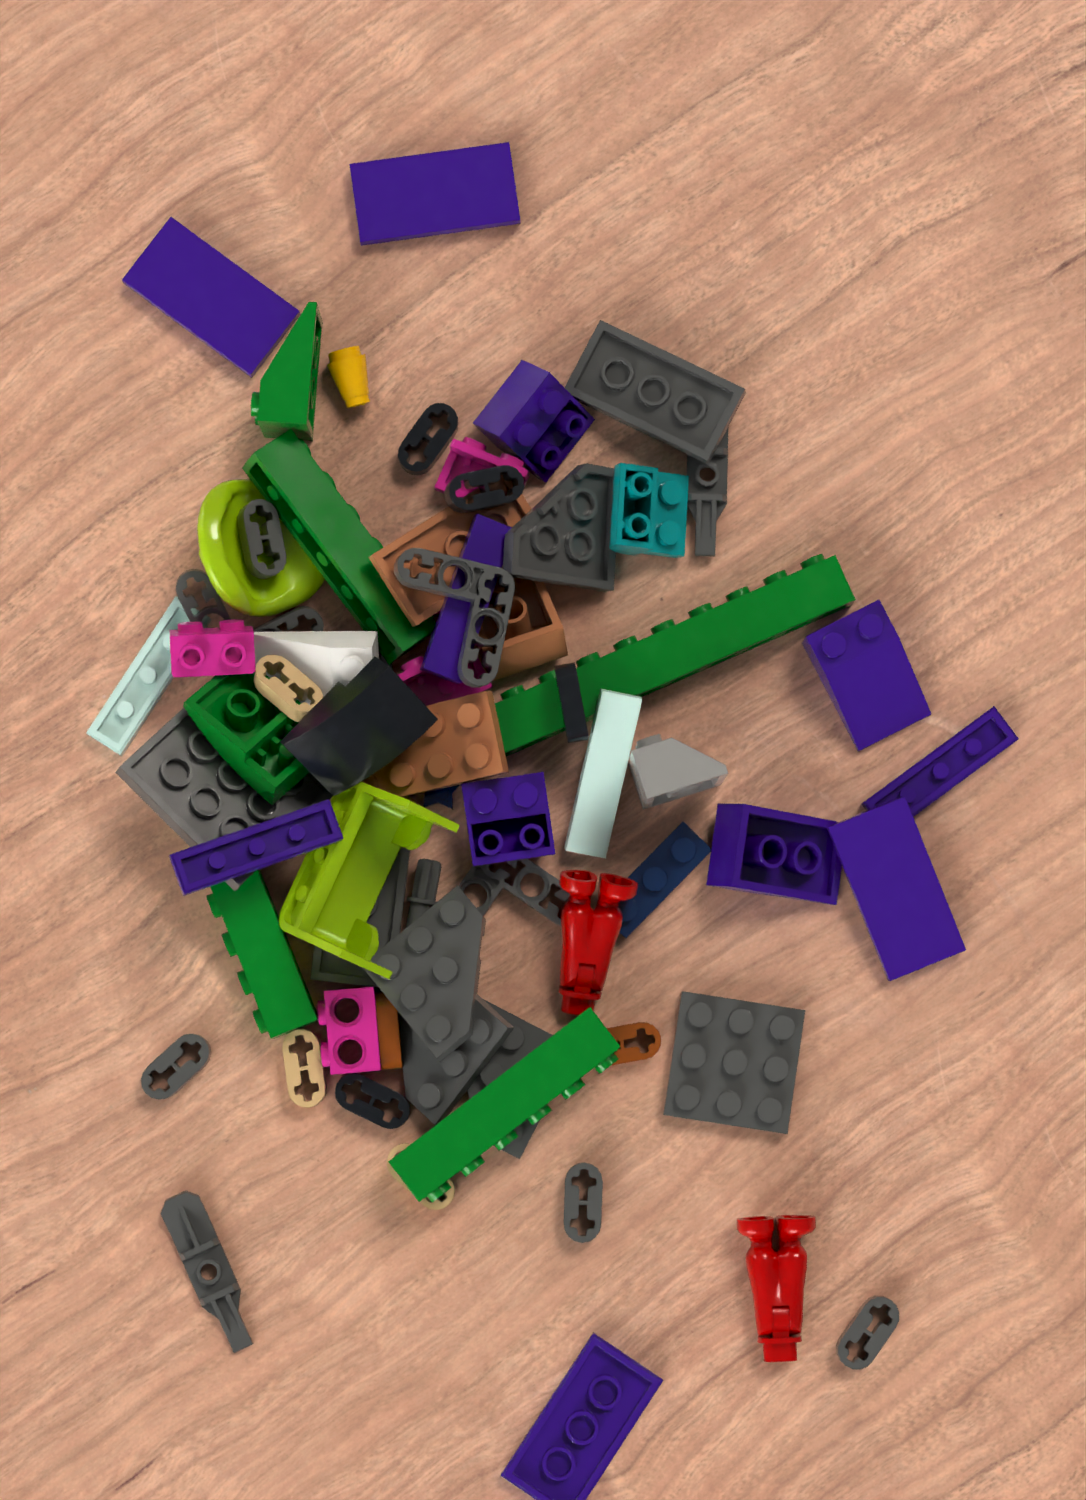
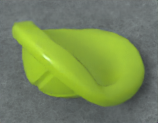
[197,479,325,617]

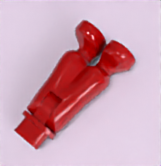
[558,870,638,1015]
[737,1215,816,1362]

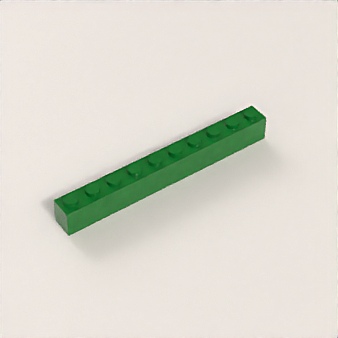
[495,554,856,757]

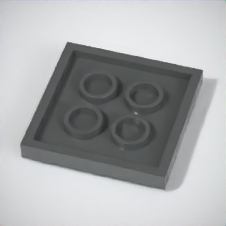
[663,991,805,1134]

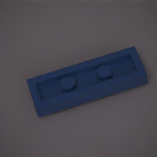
[618,822,711,939]

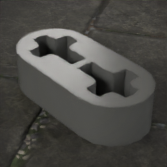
[237,499,286,580]
[141,1034,211,1100]
[563,1162,603,1243]
[836,1296,899,1370]

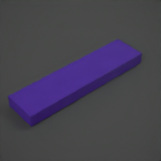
[420,514,512,684]
[862,706,1019,817]
[169,799,344,896]

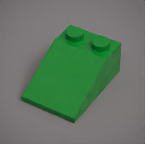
[251,302,323,441]

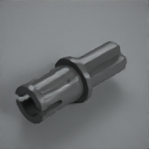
[406,859,442,928]

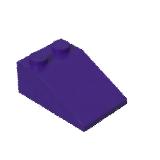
[802,600,931,752]
[706,803,842,905]

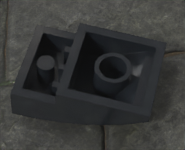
[280,656,438,796]

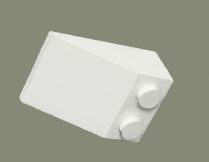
[254,631,379,705]

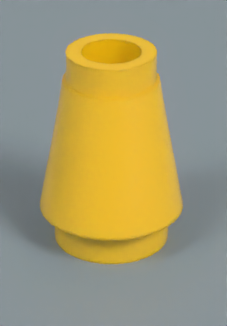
[327,346,370,408]

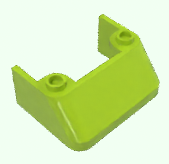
[279,782,460,979]

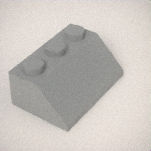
[628,734,728,810]

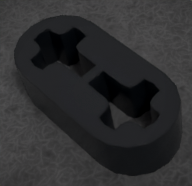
[398,403,458,475]
[444,465,524,513]
[554,662,589,743]
[335,1073,410,1129]

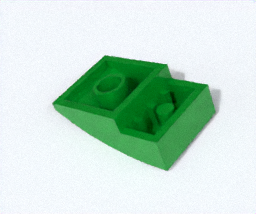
[183,666,309,805]

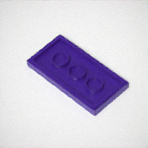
[349,142,521,246]
[122,217,301,378]
[827,796,966,981]
[501,1332,663,1500]

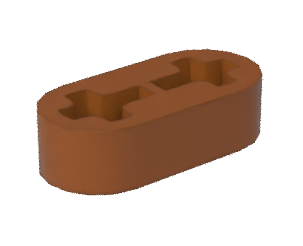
[375,990,403,1070]
[607,1022,661,1065]

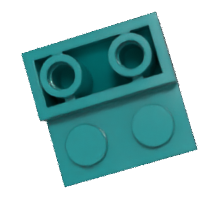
[609,463,689,558]

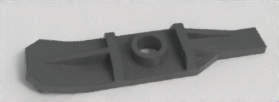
[687,427,729,557]
[161,1190,253,1353]

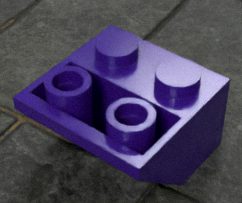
[473,360,595,483]
[461,772,556,866]

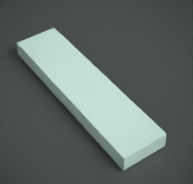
[86,596,211,756]
[564,688,643,859]

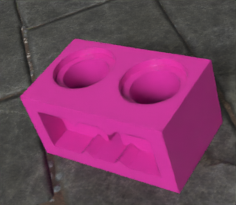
[317,987,382,1075]

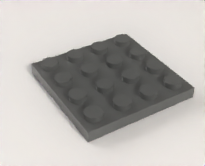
[115,708,333,891]

